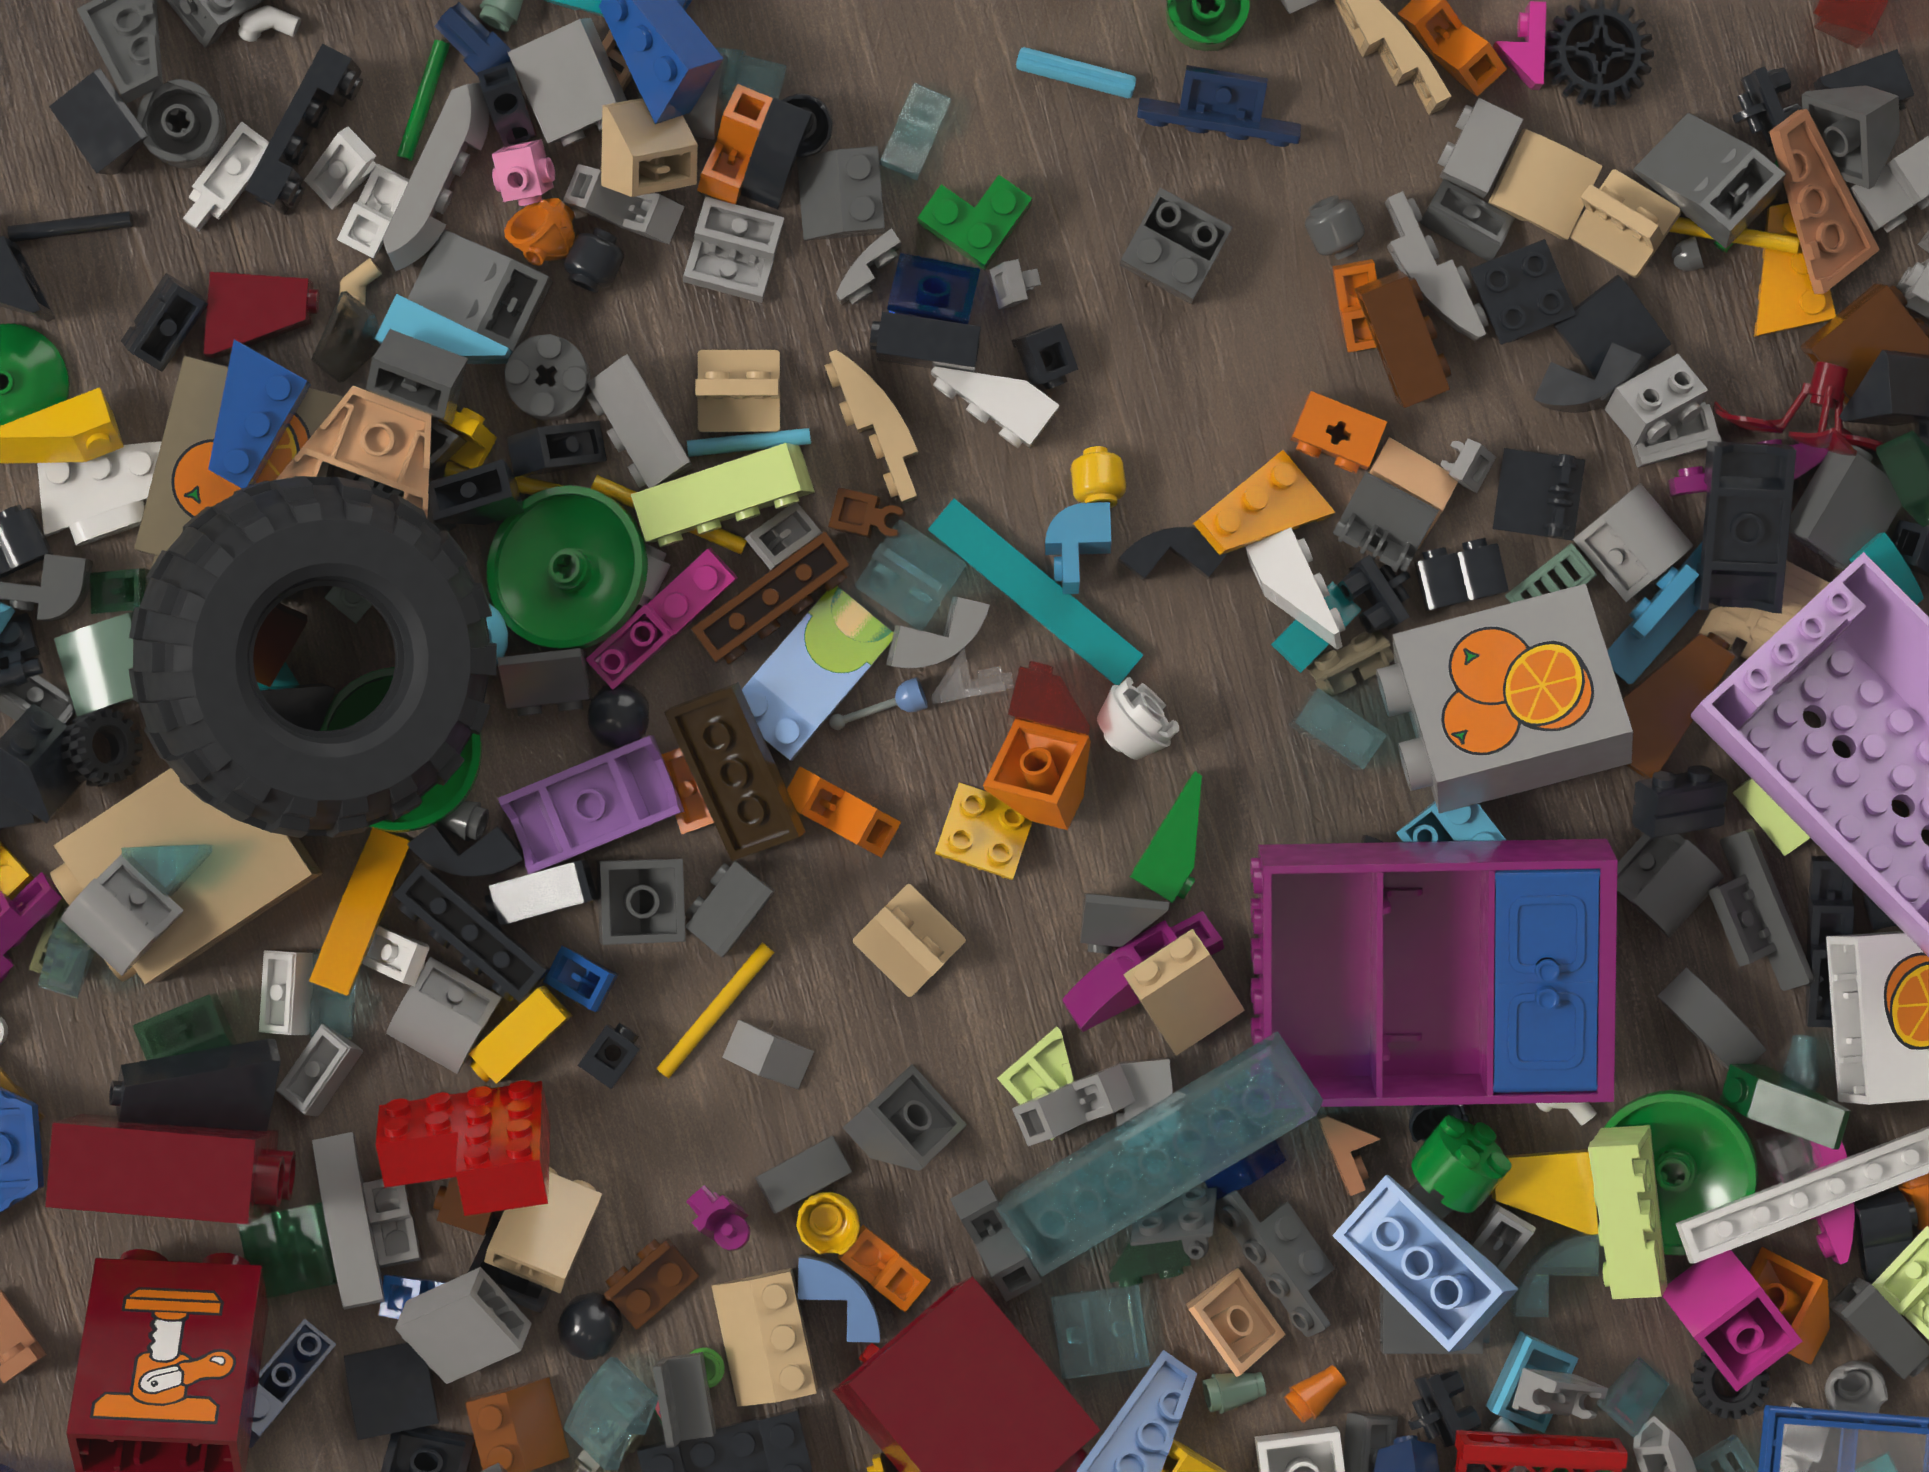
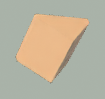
[1368,437,1458,549]
[1186,1268,1286,1377]

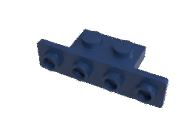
[1137,65,1301,147]

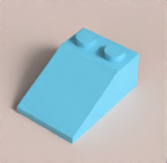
[375,294,512,364]

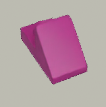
[1492,1,1547,90]

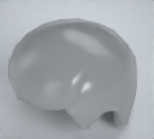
[1824,1360,1888,1413]

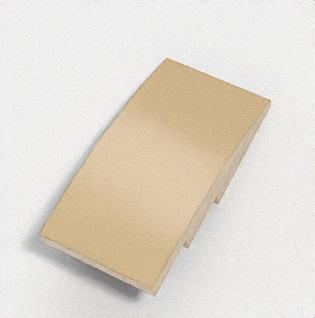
[1333,0,1451,116]

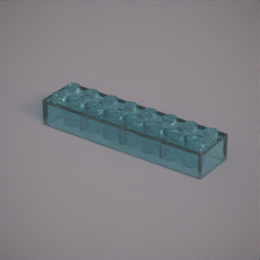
[996,1031,1323,1277]

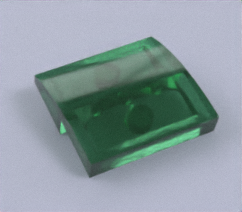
[237,1202,338,1298]

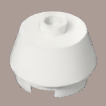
[1097,677,1179,760]

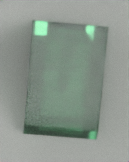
[90,568,150,614]

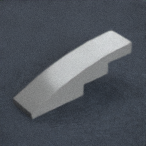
[312,1132,385,1310]

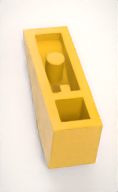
[0,387,124,463]

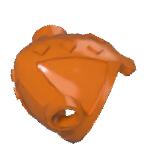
[504,198,575,266]

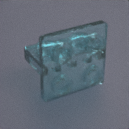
[855,520,966,631]

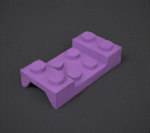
[498,735,685,874]

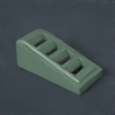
[1504,543,1597,603]

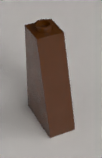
[1622,632,1735,779]

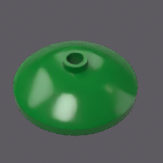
[0,323,70,426]

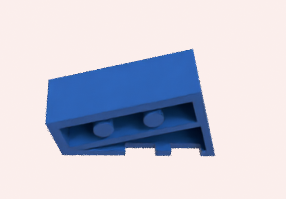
[208,339,311,489]

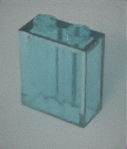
[1288,688,1387,771]

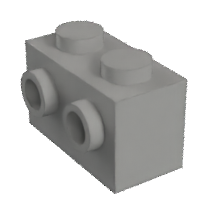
[1605,354,1708,446]

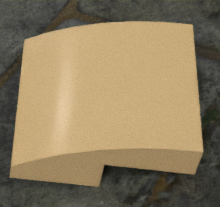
[1488,129,1602,240]

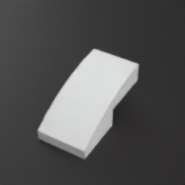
[337,164,409,258]

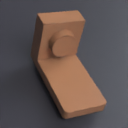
[0,1289,47,1383]

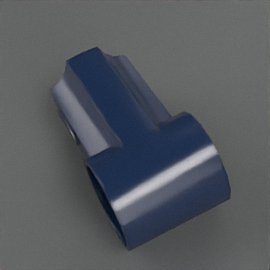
[435,2,511,76]

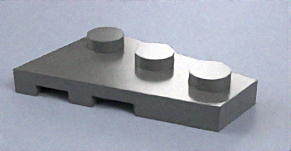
[77,0,163,104]

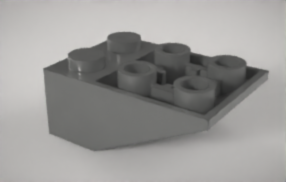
[1633,113,1786,249]
[408,229,553,352]

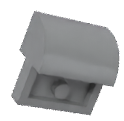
[1573,483,1693,602]
[61,853,184,976]
[386,957,502,1074]

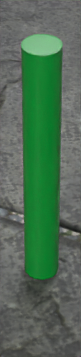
[397,39,450,161]

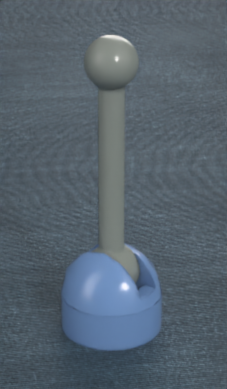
[829,677,928,730]

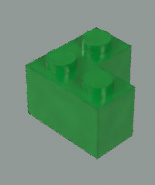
[917,175,1032,271]

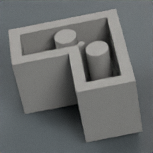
[1849,136,1929,233]

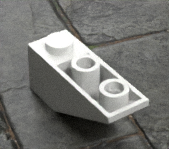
[931,366,1060,448]
[1246,527,1345,649]

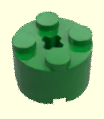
[1166,0,1250,51]
[1411,1115,1512,1213]

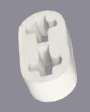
[69,501,145,546]

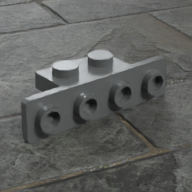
[1708,829,1814,991]
[1216,1190,1335,1337]

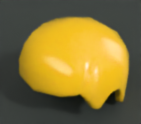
[796,1192,860,1255]

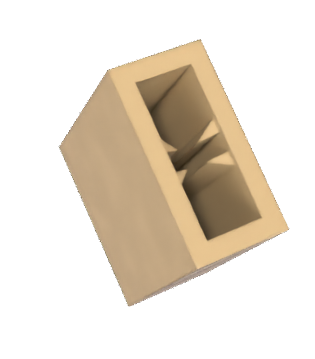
[1123,929,1245,1056]
[484,1167,602,1294]

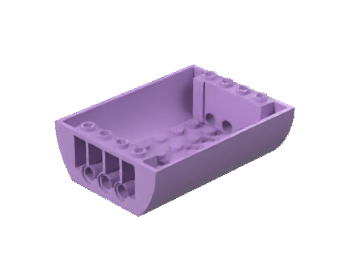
[1691,552,1929,957]

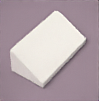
[259,950,315,1035]

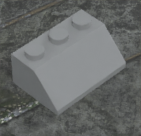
[586,354,694,488]

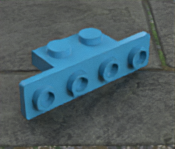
[1607,542,1702,684]

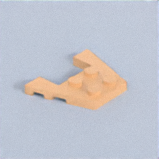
[276,386,432,518]

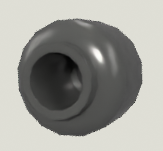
[1305,195,1365,260]

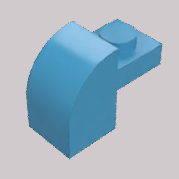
[1045,502,1111,594]

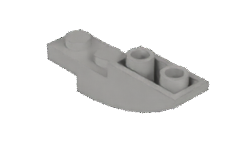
[1385,191,1489,341]

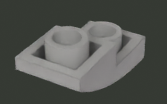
[836,228,901,305]

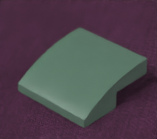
[54,612,134,717]

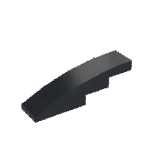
[1806,856,1855,1028]

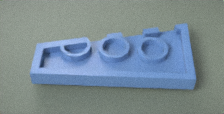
[1076,1350,1197,1472]

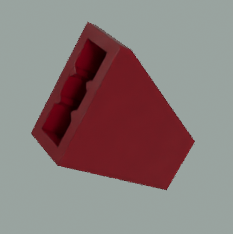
[204,272,320,358]

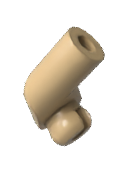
[339,258,382,318]

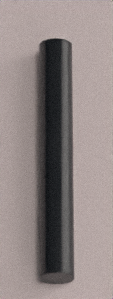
[7,211,133,242]

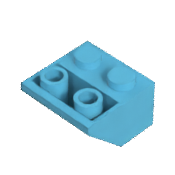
[1396,801,1506,842]

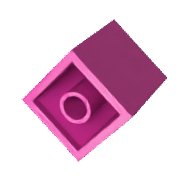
[1662,1250,1802,1392]

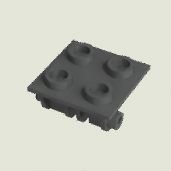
[1333,472,1439,572]
[1130,1187,1217,1259]

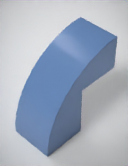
[798,1255,881,1343]

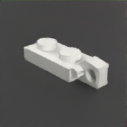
[183,122,269,231]

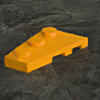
[1754,203,1836,337]
[1193,450,1336,555]

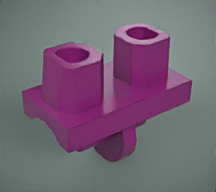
[686,1185,750,1251]

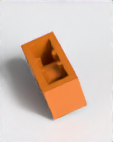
[1290,391,1387,474]

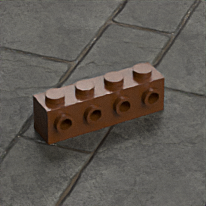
[691,532,850,665]

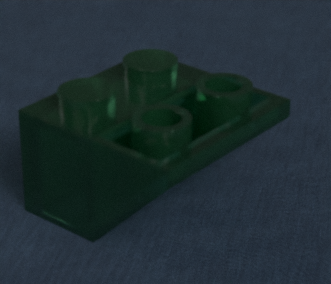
[132,993,237,1060]

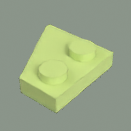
[997,1026,1074,1141]

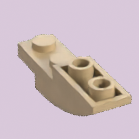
[824,350,918,504]

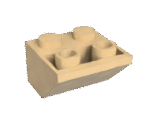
[601,98,698,197]

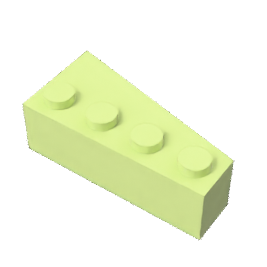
[631,443,815,547]
[1588,1125,1668,1299]

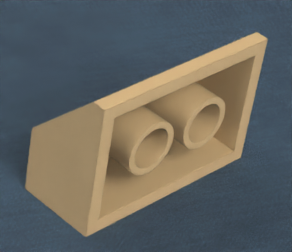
[711,1268,818,1407]

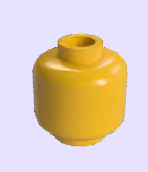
[1070,446,1126,508]

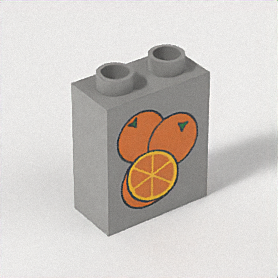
[1376,584,1633,814]

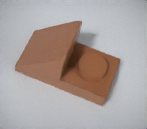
[1317,1114,1381,1196]

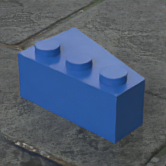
[599,0,724,124]

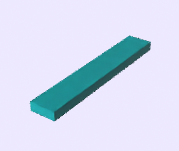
[928,498,1143,685]

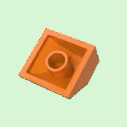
[983,719,1091,830]
[1749,1247,1830,1365]

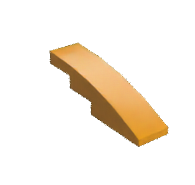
[309,828,410,996]

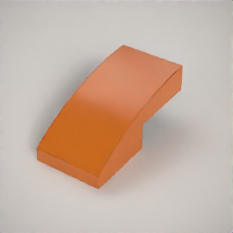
[1332,259,1377,352]
[838,1224,931,1312]

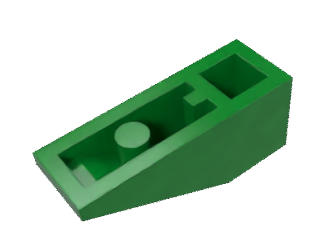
[1129,771,1202,903]

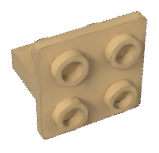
[1570,169,1681,278]
[695,350,780,432]
[853,884,966,997]

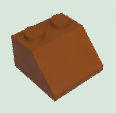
[465,1376,570,1472]

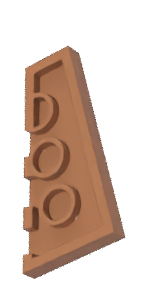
[1769,109,1880,294]

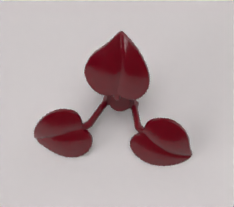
[1713,361,1899,456]

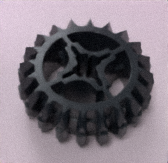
[1544,0,1654,109]

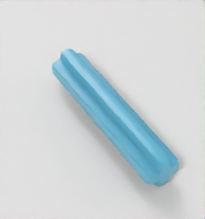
[1016,47,1136,98]

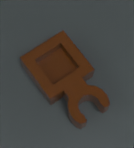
[828,487,906,539]

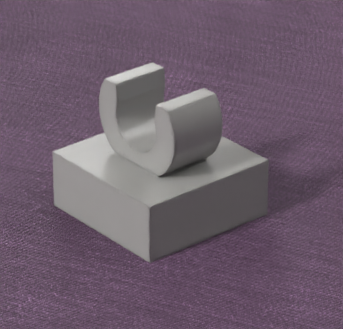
[990,259,1041,309]
[1440,438,1496,493]

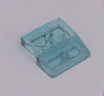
[1051,1284,1150,1379]
[563,1357,659,1471]

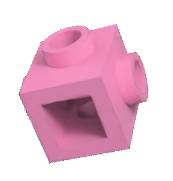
[492,139,555,206]

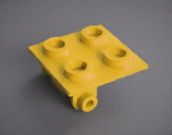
[935,782,1032,880]

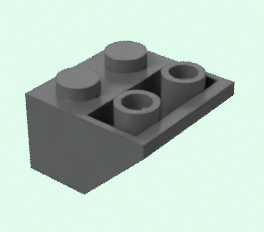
[1119,188,1233,304]
[366,329,468,424]

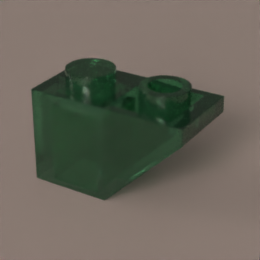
[1876,430,1929,527]
[1107,1235,1191,1288]

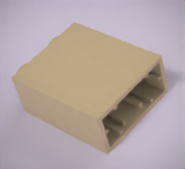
[50,768,323,984]

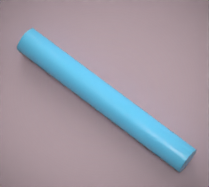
[687,428,811,457]

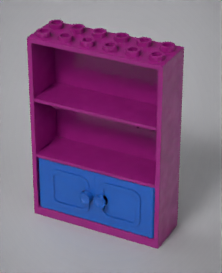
[1250,839,1618,1108]

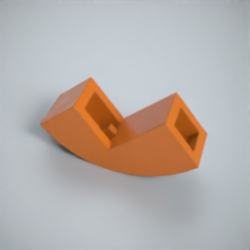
[1397,0,1507,97]
[697,84,773,204]
[787,766,901,858]

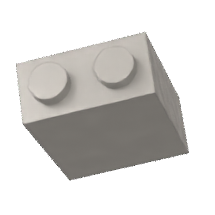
[508,18,627,147]
[395,1267,532,1384]

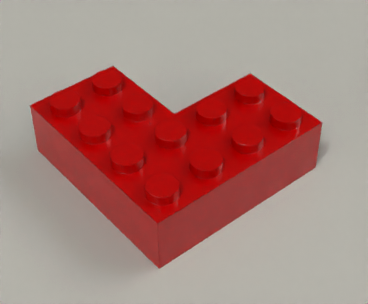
[375,1080,550,1216]

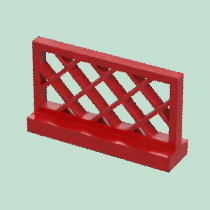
[1455,1430,1628,1472]

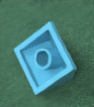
[1486,1331,1579,1433]

